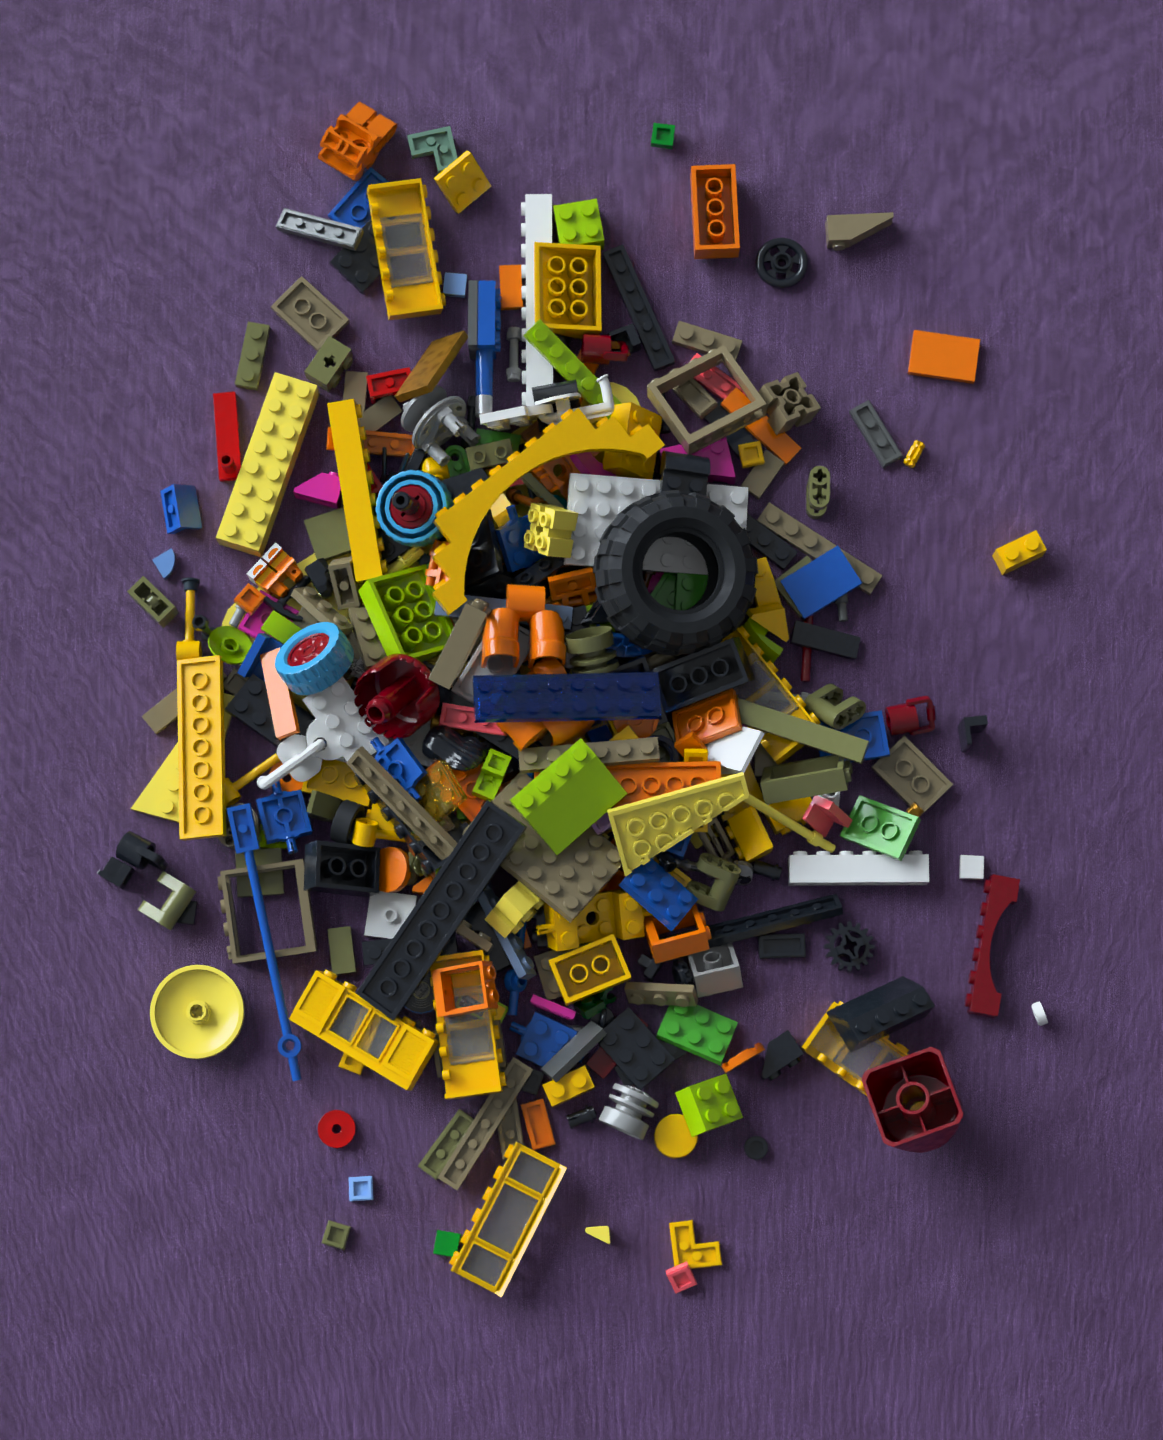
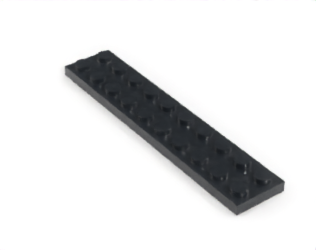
[356,800,527,1021]

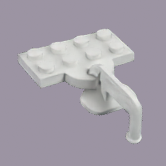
[479,374,615,431]
[257,676,390,790]

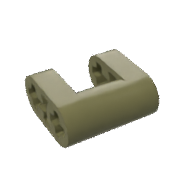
[806,466,830,519]
[804,683,866,730]
[686,853,741,911]
[138,871,196,931]

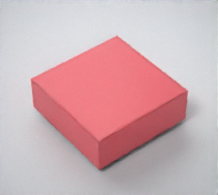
[666,1261,697,1294]

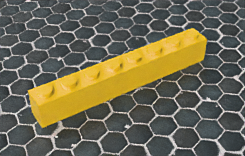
[327,399,388,584]

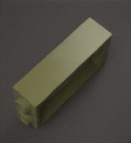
[760,755,853,804]

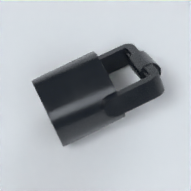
[116,831,168,871]

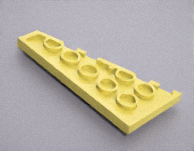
[131,693,235,823]
[607,772,750,877]

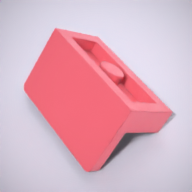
[802,795,853,837]

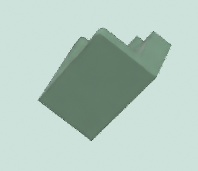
[407,126,458,174]

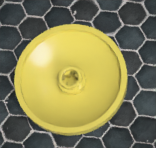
[150,965,245,1059]

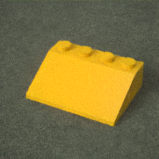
[534,242,602,339]

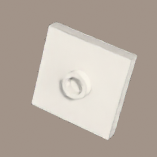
[364,891,417,939]

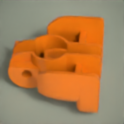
[481,584,566,669]
[496,657,599,752]

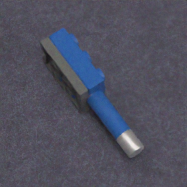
[468,280,501,418]

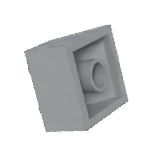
[687,942,743,998]

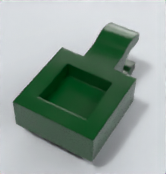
[573,987,616,1020]

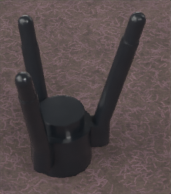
[380,447,417,486]

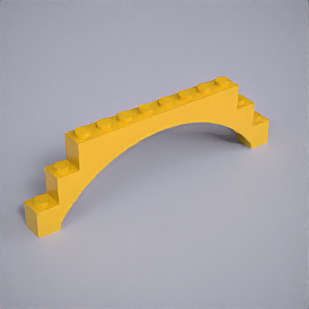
[431,408,665,616]

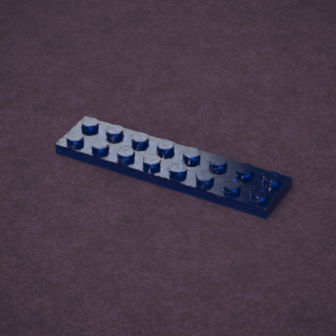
[472,672,662,723]

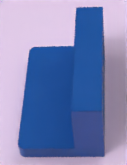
[160,484,202,534]
[237,633,284,682]

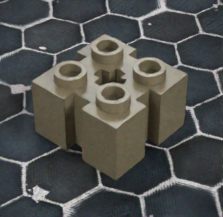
[758,372,821,435]

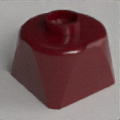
[861,1047,964,1153]

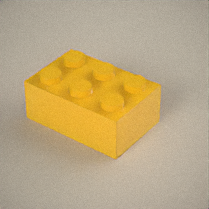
[603,402,662,479]
[548,934,632,1006]

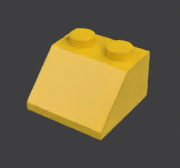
[724,806,773,863]

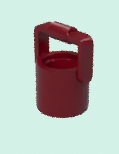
[581,334,630,365]
[885,696,936,736]

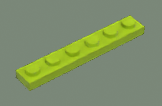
[523,319,622,419]

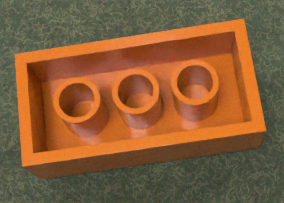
[690,164,740,259]

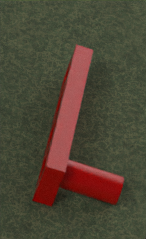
[213,392,241,482]

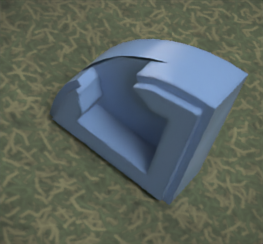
[153,548,176,580]

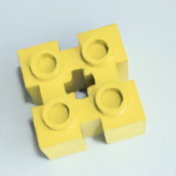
[524,502,578,558]
[484,881,545,938]

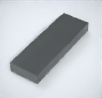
[849,400,903,468]
[541,1020,607,1082]

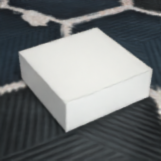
[959,855,984,880]

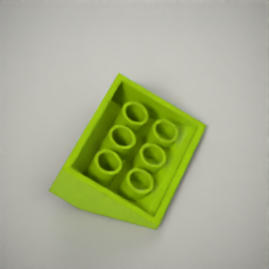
[358,564,454,662]
[510,738,628,856]

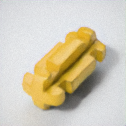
[903,440,925,468]

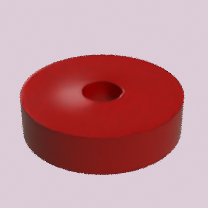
[318,1110,356,1148]

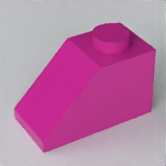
[293,472,342,509]

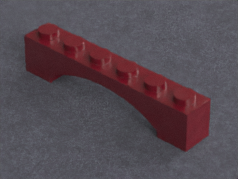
[964,874,1020,1018]

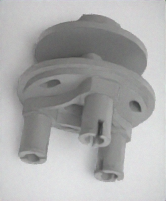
[401,385,481,467]

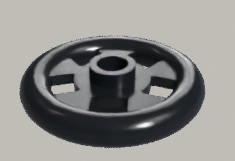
[755,237,808,288]

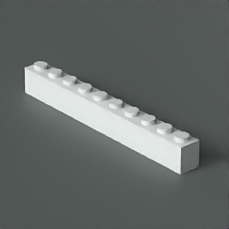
[521,194,553,407]

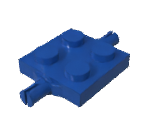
[495,505,546,572]
[370,737,427,802]
[256,780,312,854]
[509,1011,584,1067]

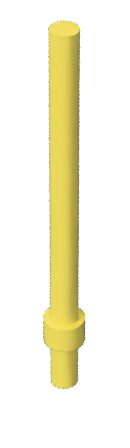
[743,794,836,853]

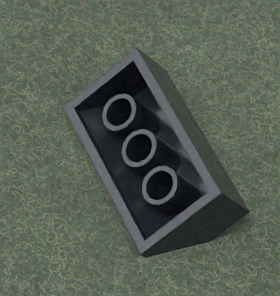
[827,976,935,1052]

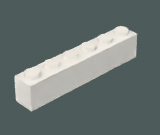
[788,851,929,886]

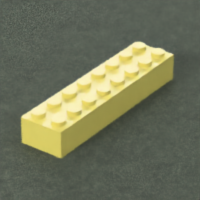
[216,372,320,558]

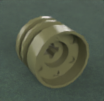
[565,626,619,678]

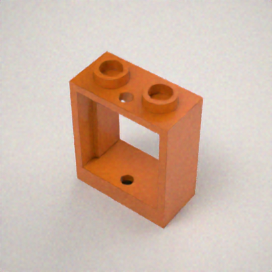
[643,904,712,964]
[431,961,499,1018]

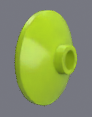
[208,626,252,665]

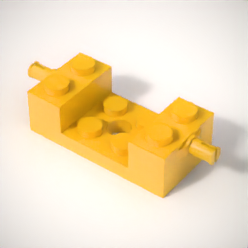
[536,888,652,952]

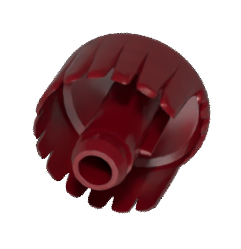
[354,654,440,740]

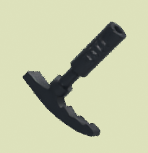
[263,575,311,622]

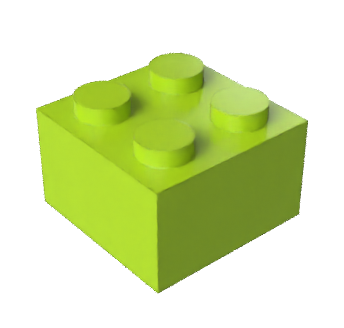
[553,199,604,250]
[675,1074,743,1137]

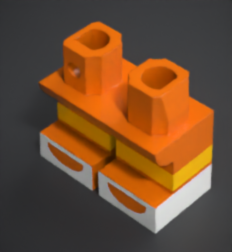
[247,542,303,598]

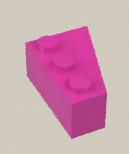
[659,437,736,485]

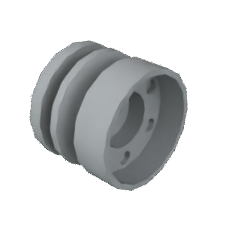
[599,1083,659,1140]

